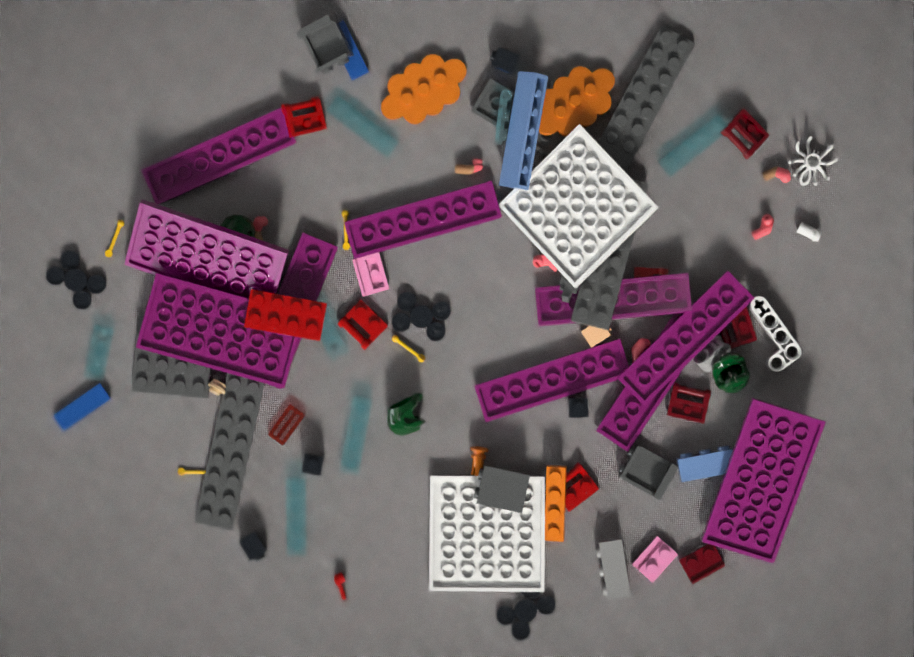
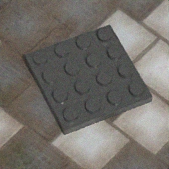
[131,315,211,398]

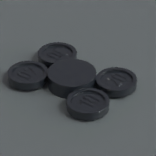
[46,251,106,310]
[392,292,451,341]
[496,592,556,641]

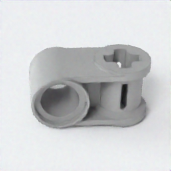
[693,335,731,372]

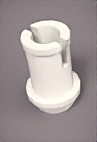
[796,222,822,242]

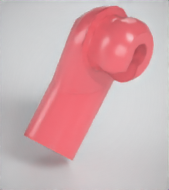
[751,214,774,240]
[532,254,558,272]
[631,338,651,363]

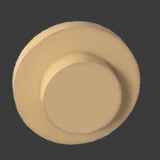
[208,379,226,396]

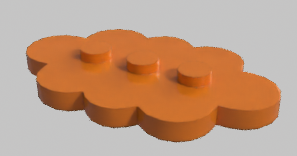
[381,54,467,125]
[539,66,615,137]

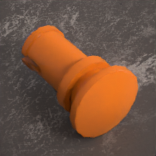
[470,446,489,476]

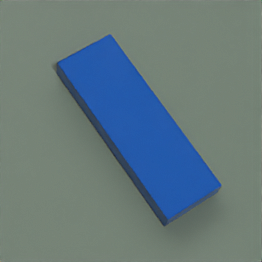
[339,20,369,81]
[53,383,112,432]

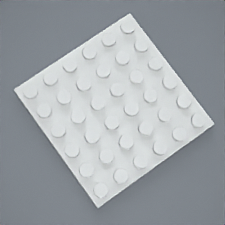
[498,124,659,288]
[429,475,545,592]

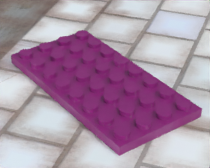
[124,199,289,299]
[136,273,299,389]
[701,398,826,564]

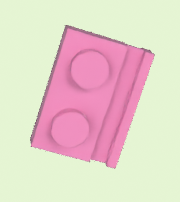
[352,252,389,297]
[632,536,678,583]

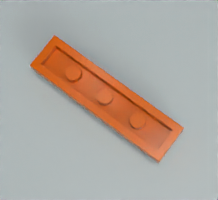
[545,465,567,542]

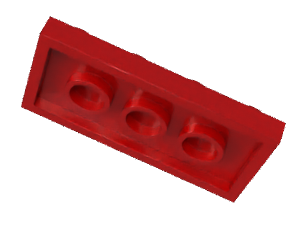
[244,289,327,341]

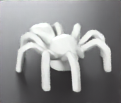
[788,136,838,186]

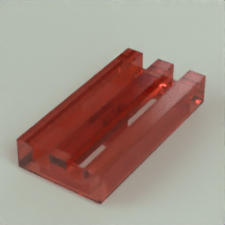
[268,404,305,446]

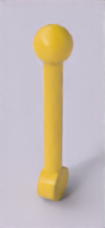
[341,210,350,250]
[105,220,125,257]
[392,335,426,362]
[177,468,206,476]

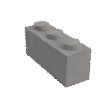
[595,538,631,600]

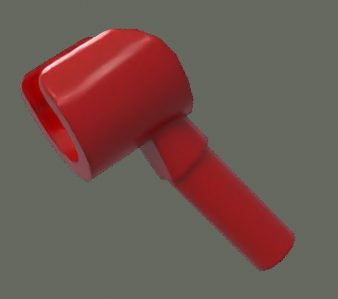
[334,572,347,600]

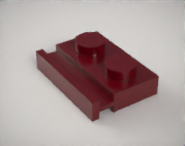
[679,544,726,585]

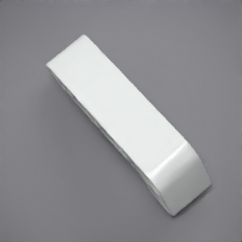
[748,296,801,371]

